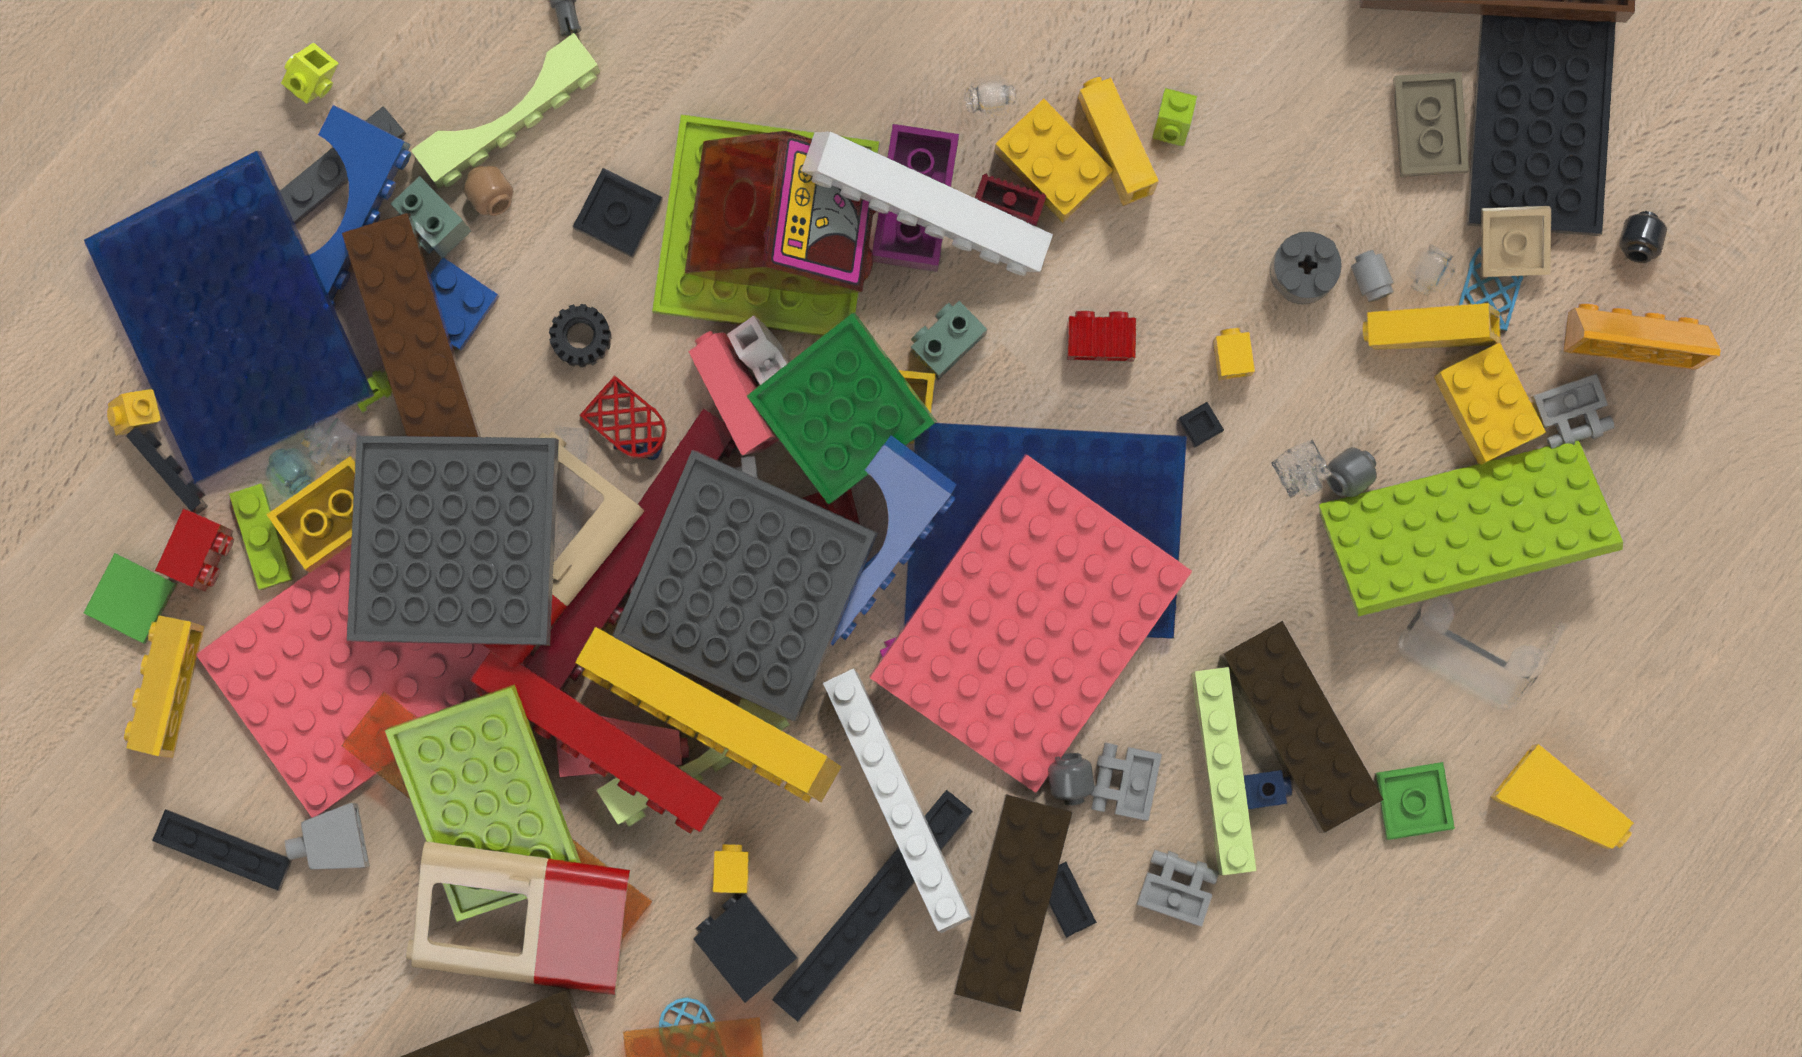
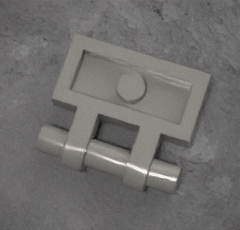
[1531,374,1615,449]
[1091,743,1162,821]
[1136,850,1219,927]

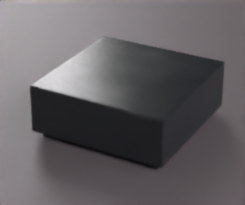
[1177,402,1224,448]

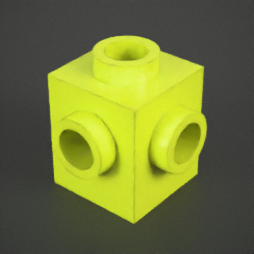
[281,43,339,104]

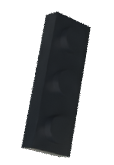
[126,427,208,514]

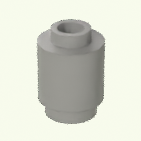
[1351,250,1394,302]

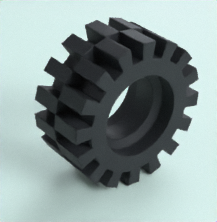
[549,304,612,367]

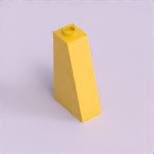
[1078,77,1159,206]
[1363,303,1501,350]
[1490,744,1634,849]

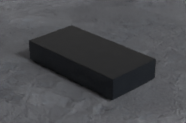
[1049,862,1097,938]

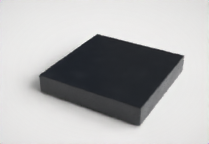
[573,168,663,258]

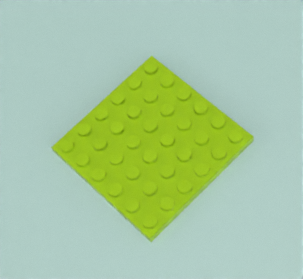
[652,114,879,336]

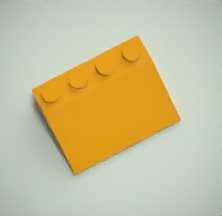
[1563,304,1721,370]

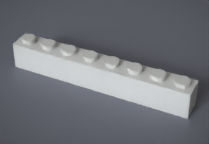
[801,132,1053,276]
[823,668,972,933]

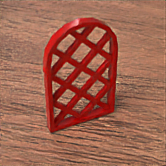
[579,375,667,459]

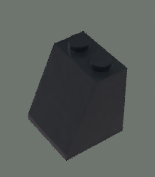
[693,893,799,1003]

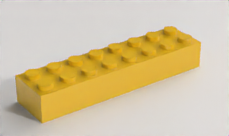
[575,627,841,803]

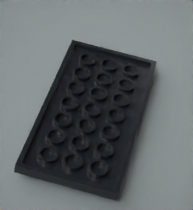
[1467,15,1616,236]

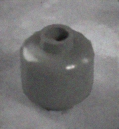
[1326,447,1377,497]
[1048,753,1094,805]

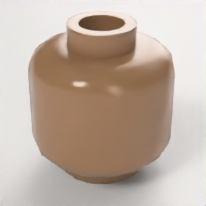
[463,166,514,216]

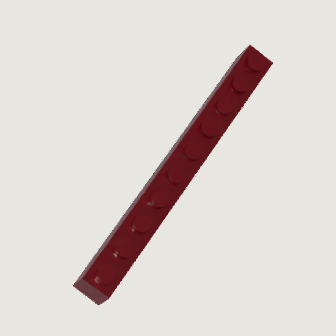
[526,408,737,694]

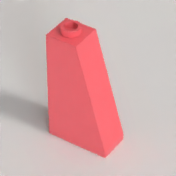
[688,331,779,455]
[556,716,689,778]

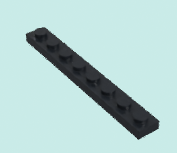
[772,790,973,1022]

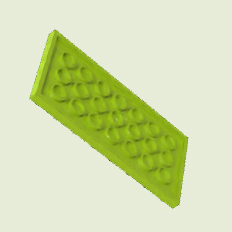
[1319,440,1623,617]

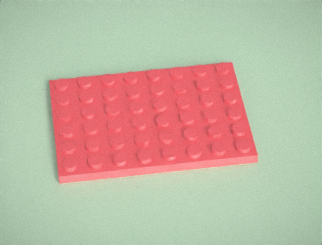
[869,454,1192,793]
[196,544,533,818]

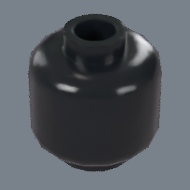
[1619,211,1667,263]

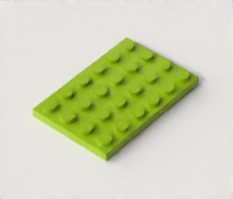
[385,685,581,922]

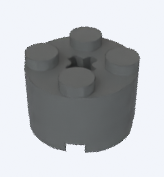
[1270,232,1342,304]

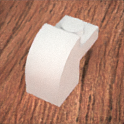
[727,316,791,385]

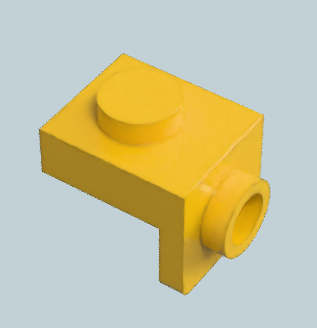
[107,389,161,436]

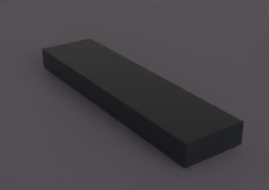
[152,809,293,891]

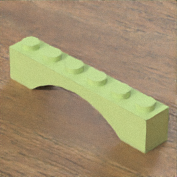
[411,33,600,188]
[1191,667,1256,875]
[597,698,790,827]

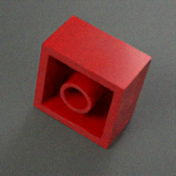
[155,508,234,592]

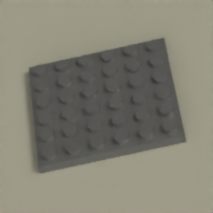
[347,436,559,646]
[613,450,878,721]

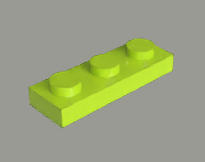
[229,483,293,590]

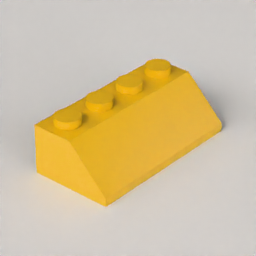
[124,615,205,758]

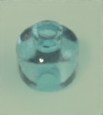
[265,448,316,498]

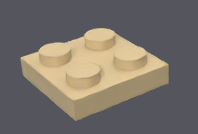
[1481,206,1551,277]

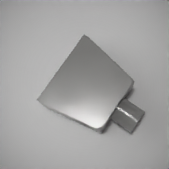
[285,803,370,869]

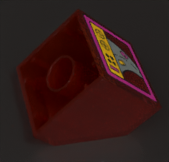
[685,131,877,295]

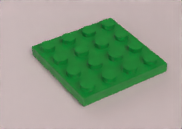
[747,313,937,504]

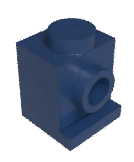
[1244,770,1292,809]

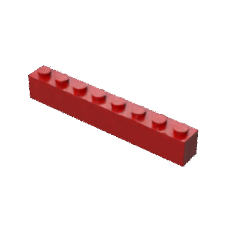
[470,651,724,834]

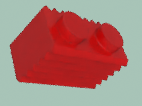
[1067,311,1136,362]

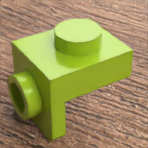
[1152,88,1197,146]

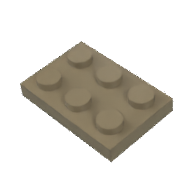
[1393,72,1469,177]

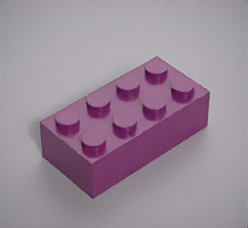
[872,124,959,272]

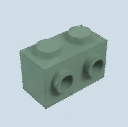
[390,176,471,259]
[911,301,987,380]

